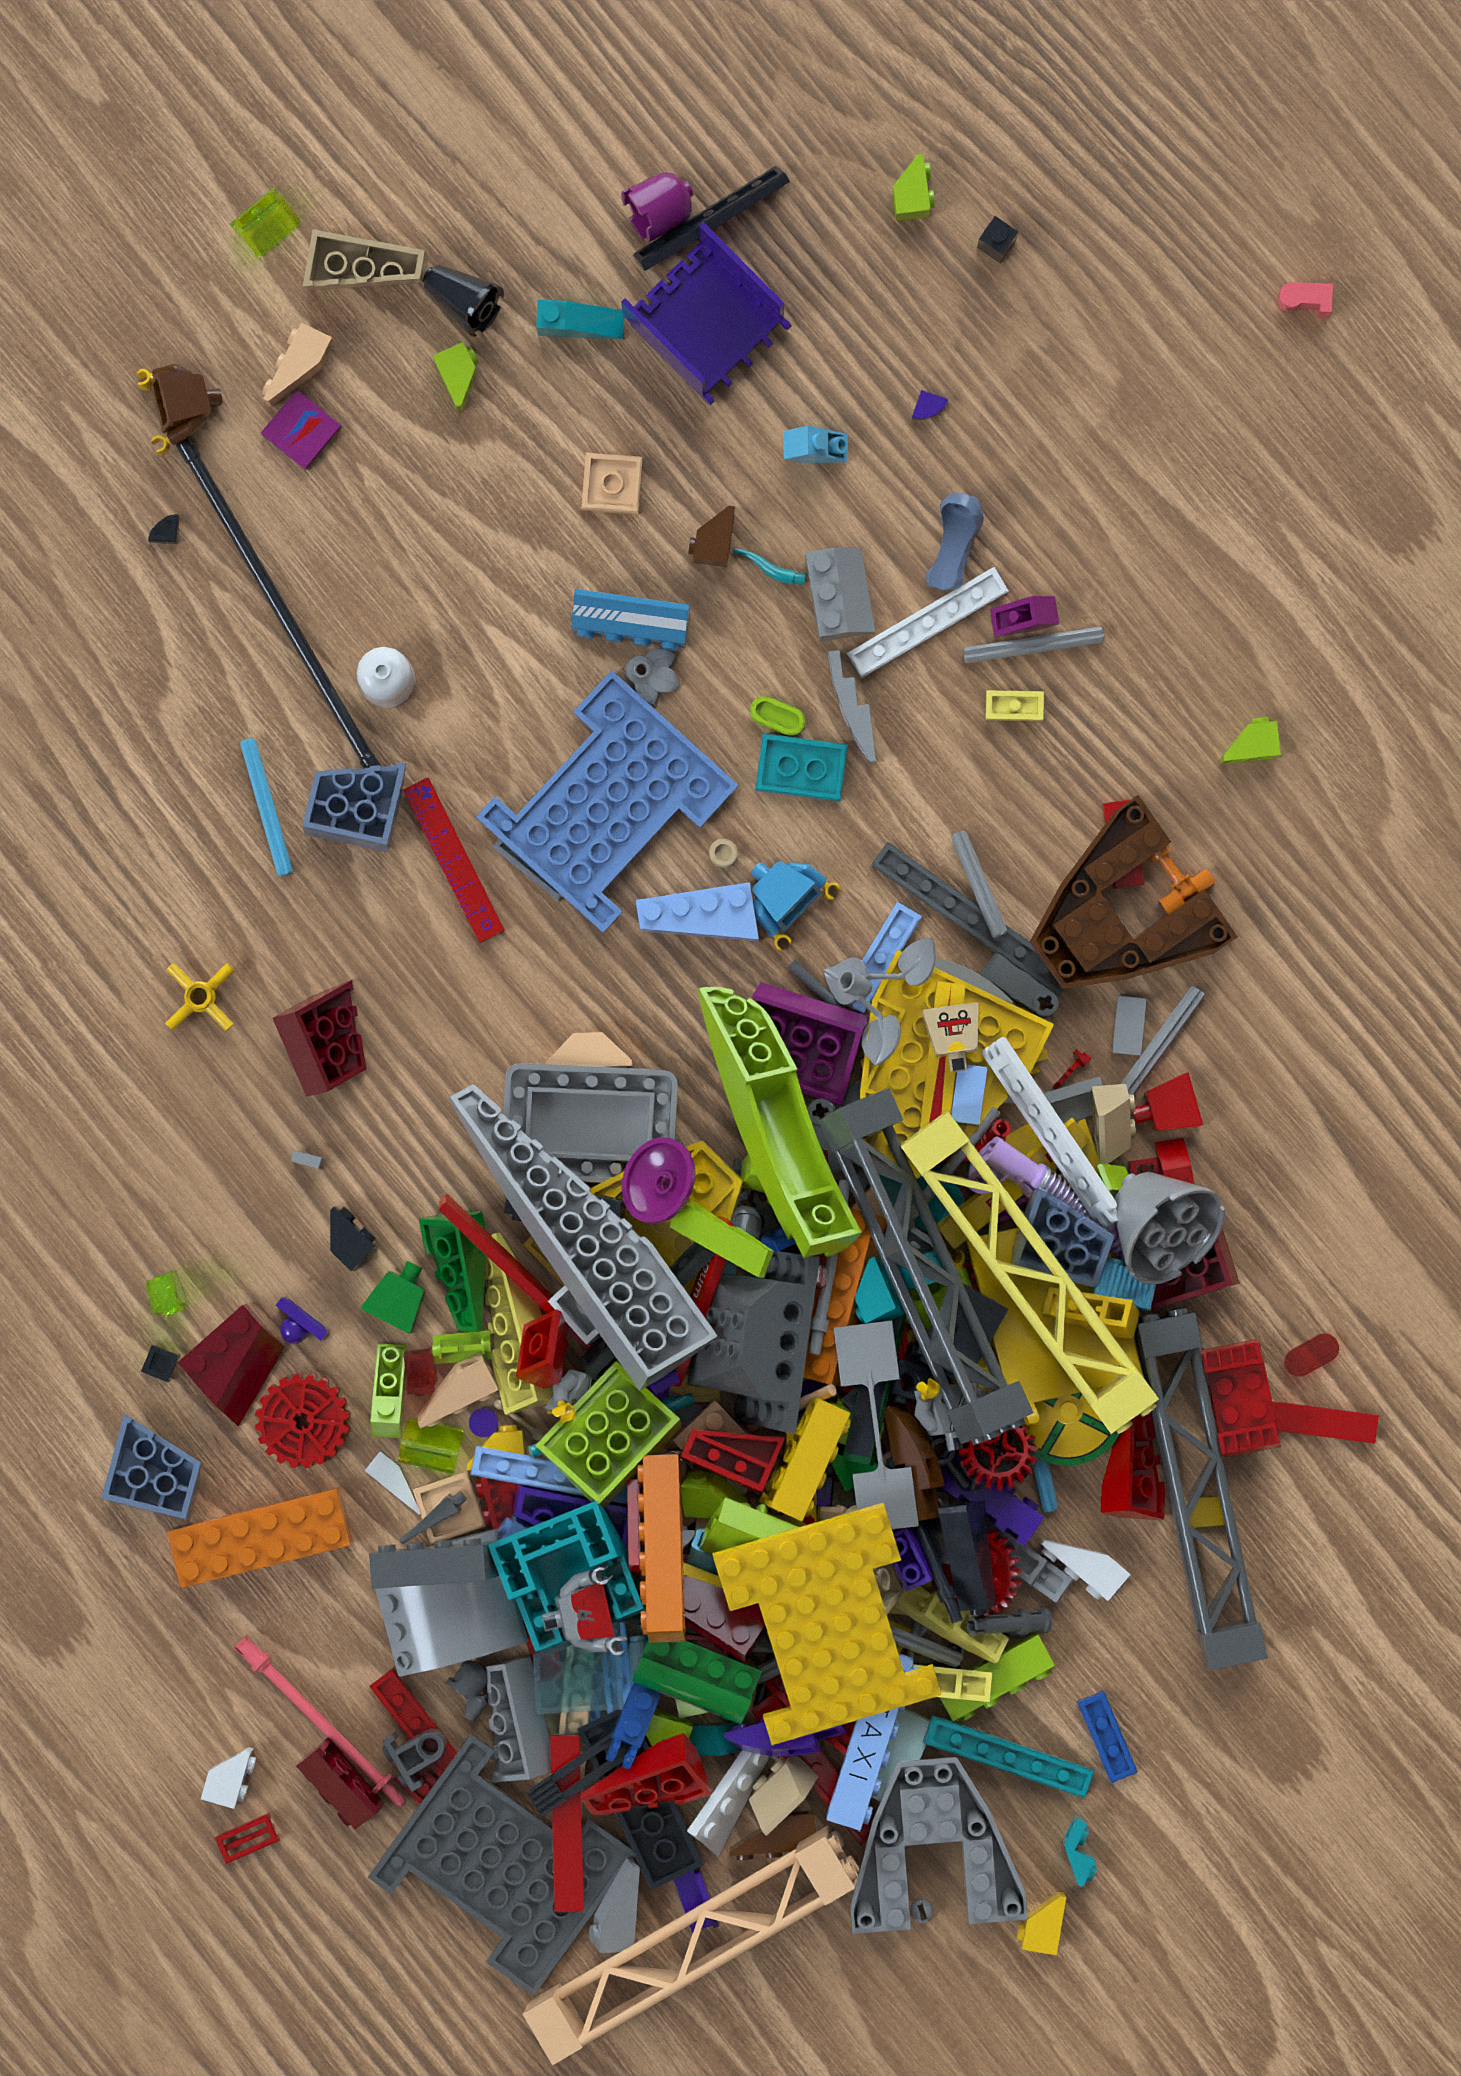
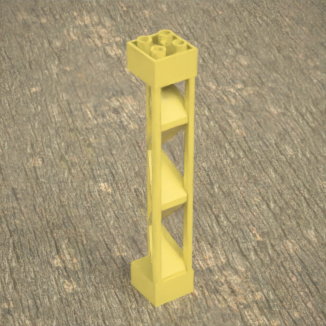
[900,1111,1159,1434]

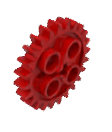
[932,1526,1022,1616]

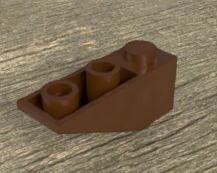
[730,1810,816,1860]

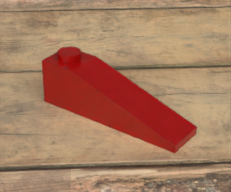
[1100,1411,1165,1520]

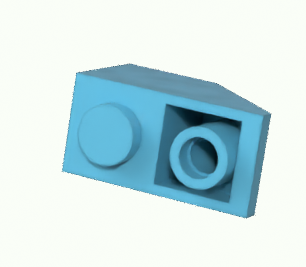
[783,426,848,463]

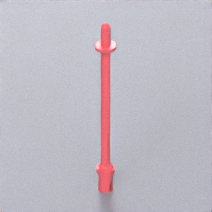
[233,1635,406,1807]

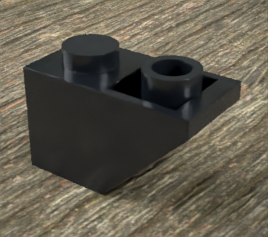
[330,1206,378,1271]

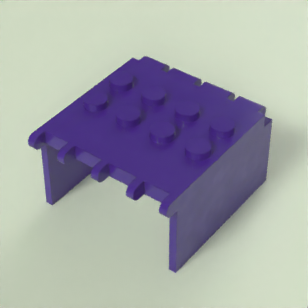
[621,222,792,406]

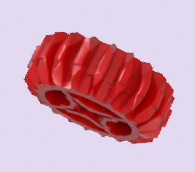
[959,1425,1038,1491]

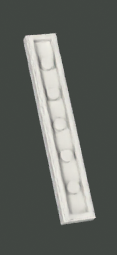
[847,567,1009,679]

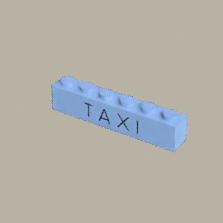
[827,1654,917,1831]

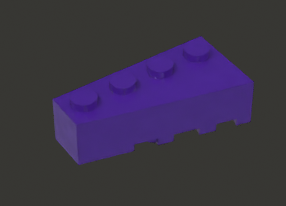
[937,1447,1044,1546]

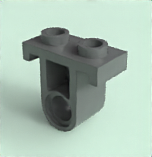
[382,1728,447,1791]

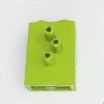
[699,1497,799,1555]

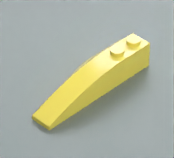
[485,1233,553,1415]

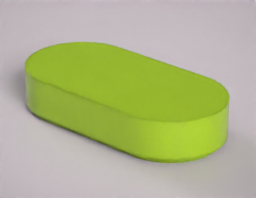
[750,696,805,737]

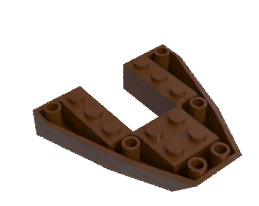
[1030,795,1238,989]

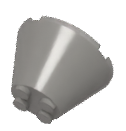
[1114,1172,1225,1284]

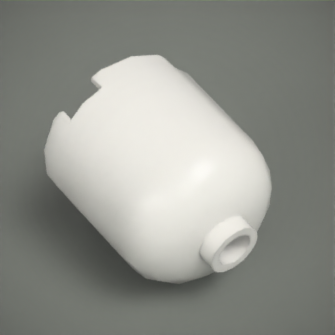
[356,647,416,708]

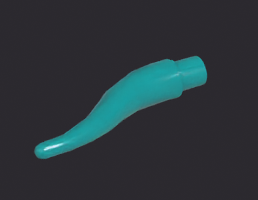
[733,548,806,585]

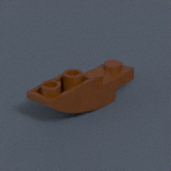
[884,1405,945,1521]

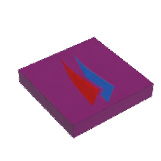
[261,390,342,471]

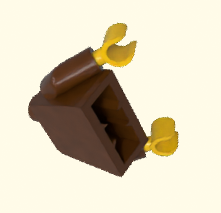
[136,364,222,455]

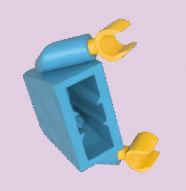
[751,861,841,951]

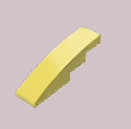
[894,1583,1009,1664]

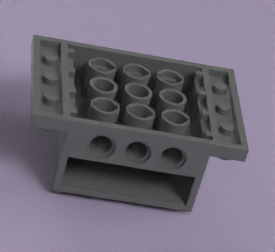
[687,1251,820,1433]

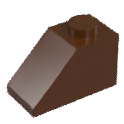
[688,505,735,567]

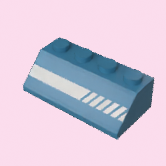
[571,589,690,651]

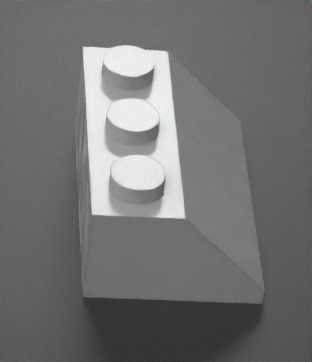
[805,548,876,642]

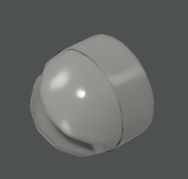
[910,1898,934,1923]

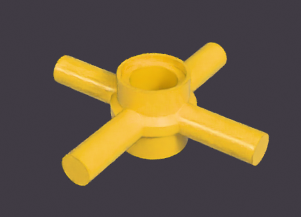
[165,962,235,1032]

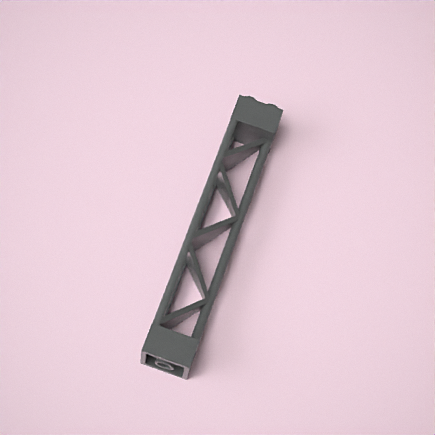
[819,1088,1033,1445]
[1135,1307,1270,1670]

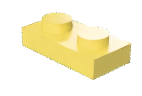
[985,690,1044,721]

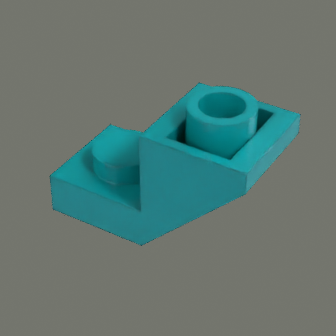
[1062,1815,1097,1887]

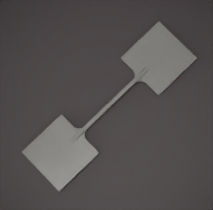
[834,1320,919,1529]

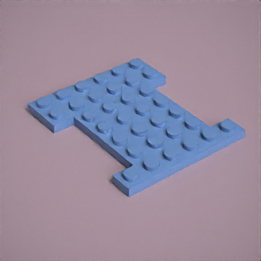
[476,670,739,934]

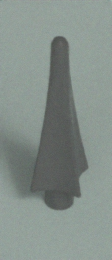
[399,1491,467,1544]

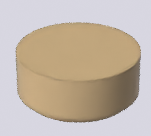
[709,839,738,868]

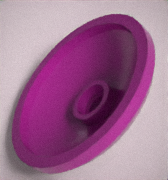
[622,1137,695,1224]

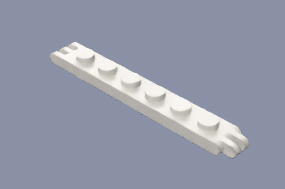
[982,1037,1118,1227]

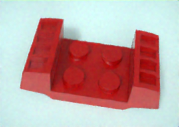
[1202,1339,1281,1458]

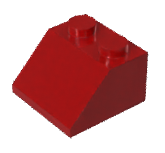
[515,1309,569,1389]

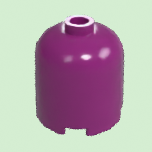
[621,172,694,243]

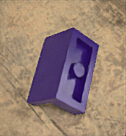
[673,1867,720,1933]

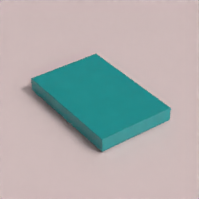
[755,733,848,802]

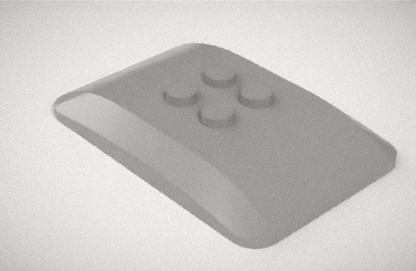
[503,1063,678,1183]

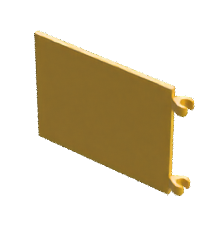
[966,1228,1143,1426]

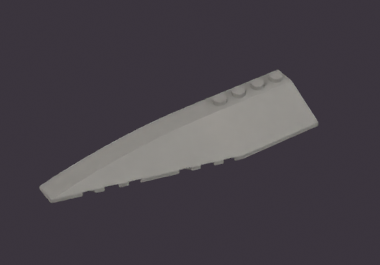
[449,1084,718,1391]

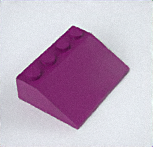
[752,982,870,1105]

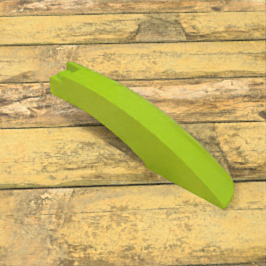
[698,987,861,1258]

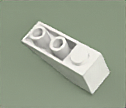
[1040,1539,1131,1601]

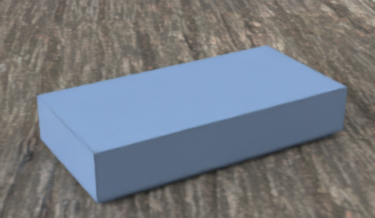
[951,1065,987,1126]

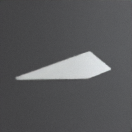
[365,1452,420,1515]

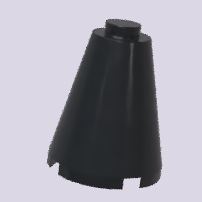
[423,265,504,337]

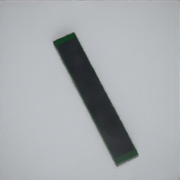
[843,1295,911,1466]

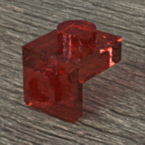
[403,1348,438,1396]

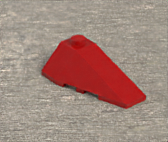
[580,1733,712,1816]

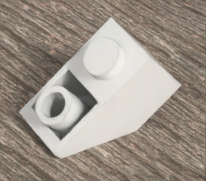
[201,1747,256,1809]

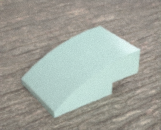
[871,1708,930,1801]

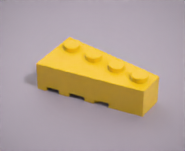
[758,1397,850,1521]

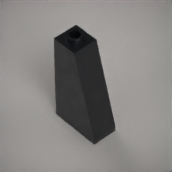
[938,1500,996,1615]

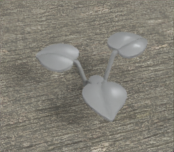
[823,938,936,1066]

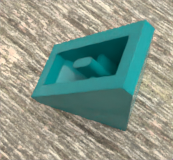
[690,1719,746,1756]

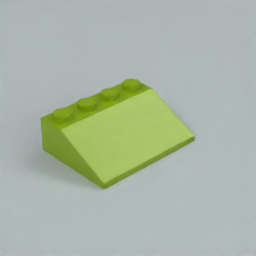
[535,1361,682,1509]

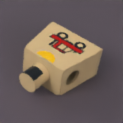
[922,1002,979,1072]

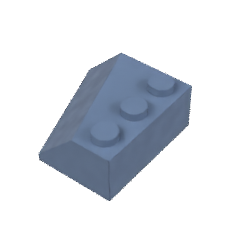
[1012,1186,1114,1288]
[101,1414,201,1521]

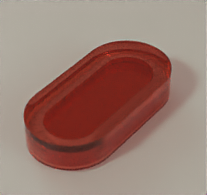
[1284,1333,1339,1377]

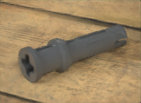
[967,1607,1052,1635]

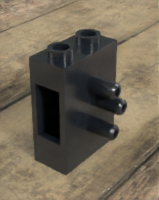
[917,1283,1009,1381]

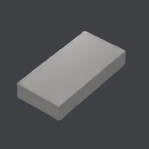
[1112,996,1146,1056]

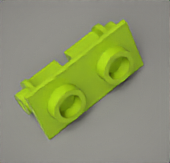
[432,1330,493,1364]

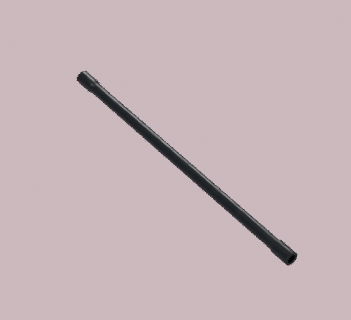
[176,437,381,768]

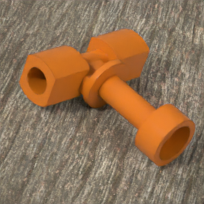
[1150,845,1216,914]

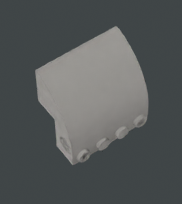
[369,1528,528,1677]

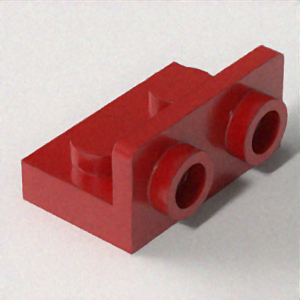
[475,1476,518,1530]

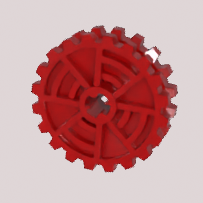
[255,1373,351,1469]

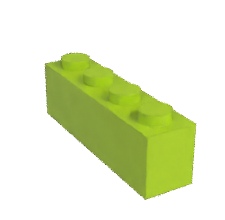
[940,1632,1055,1722]

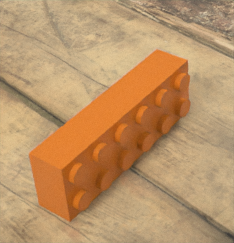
[803,1208,886,1387]
[638,1454,686,1643]
[167,1487,354,1588]

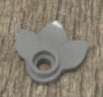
[625,649,679,705]

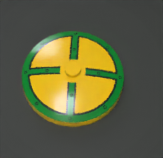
[1019,1387,1119,1466]

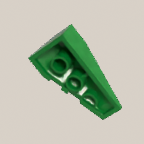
[419,1211,486,1332]

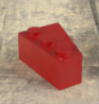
[679,1429,785,1493]

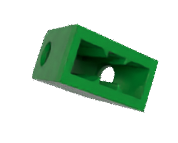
[360,1261,426,1334]

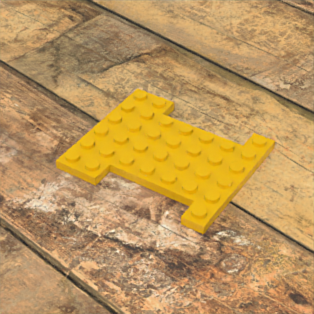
[713,1502,942,1745]

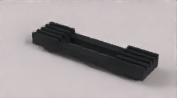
[526,1732,640,1817]

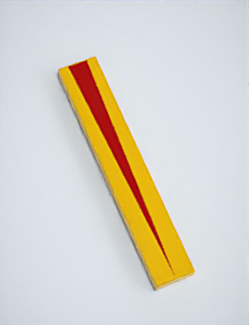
[919,981,966,1130]

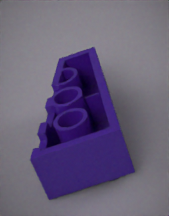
[513,1484,628,1549]

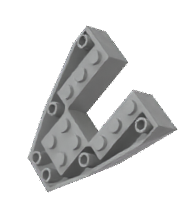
[850,1757,1027,1934]

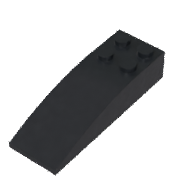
[577,1707,706,1890]

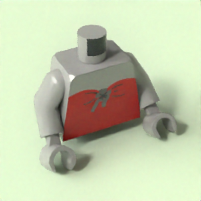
[542,1563,628,1655]

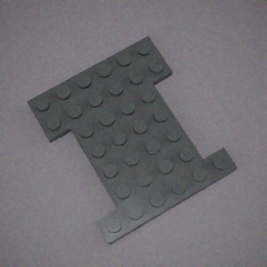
[368,1733,634,1996]

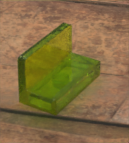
[229,188,300,257]
[398,1419,463,1474]

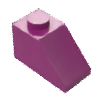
[990,596,1059,637]

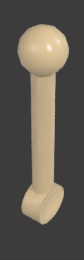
[494,1398,544,1440]

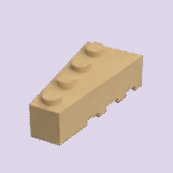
[303,229,429,290]

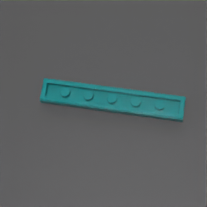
[923,1715,1095,1798]

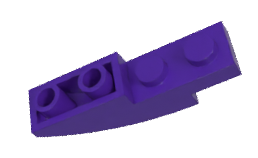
[892,1527,933,1592]
[724,1719,847,1756]

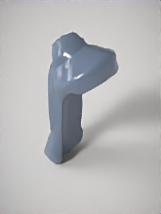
[926,493,984,591]

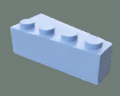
[636,882,759,942]

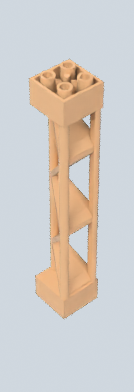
[522,1826,860,2065]

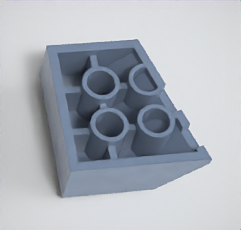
[302,763,407,852]

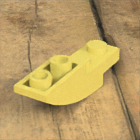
[912,1664,992,1702]

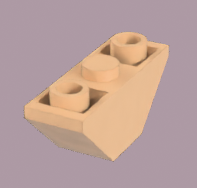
[545,1032,633,1068]

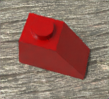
[1155,1138,1194,1184]

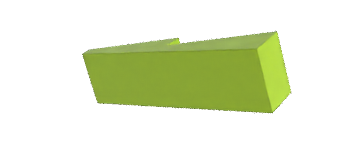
[670,1202,774,1278]

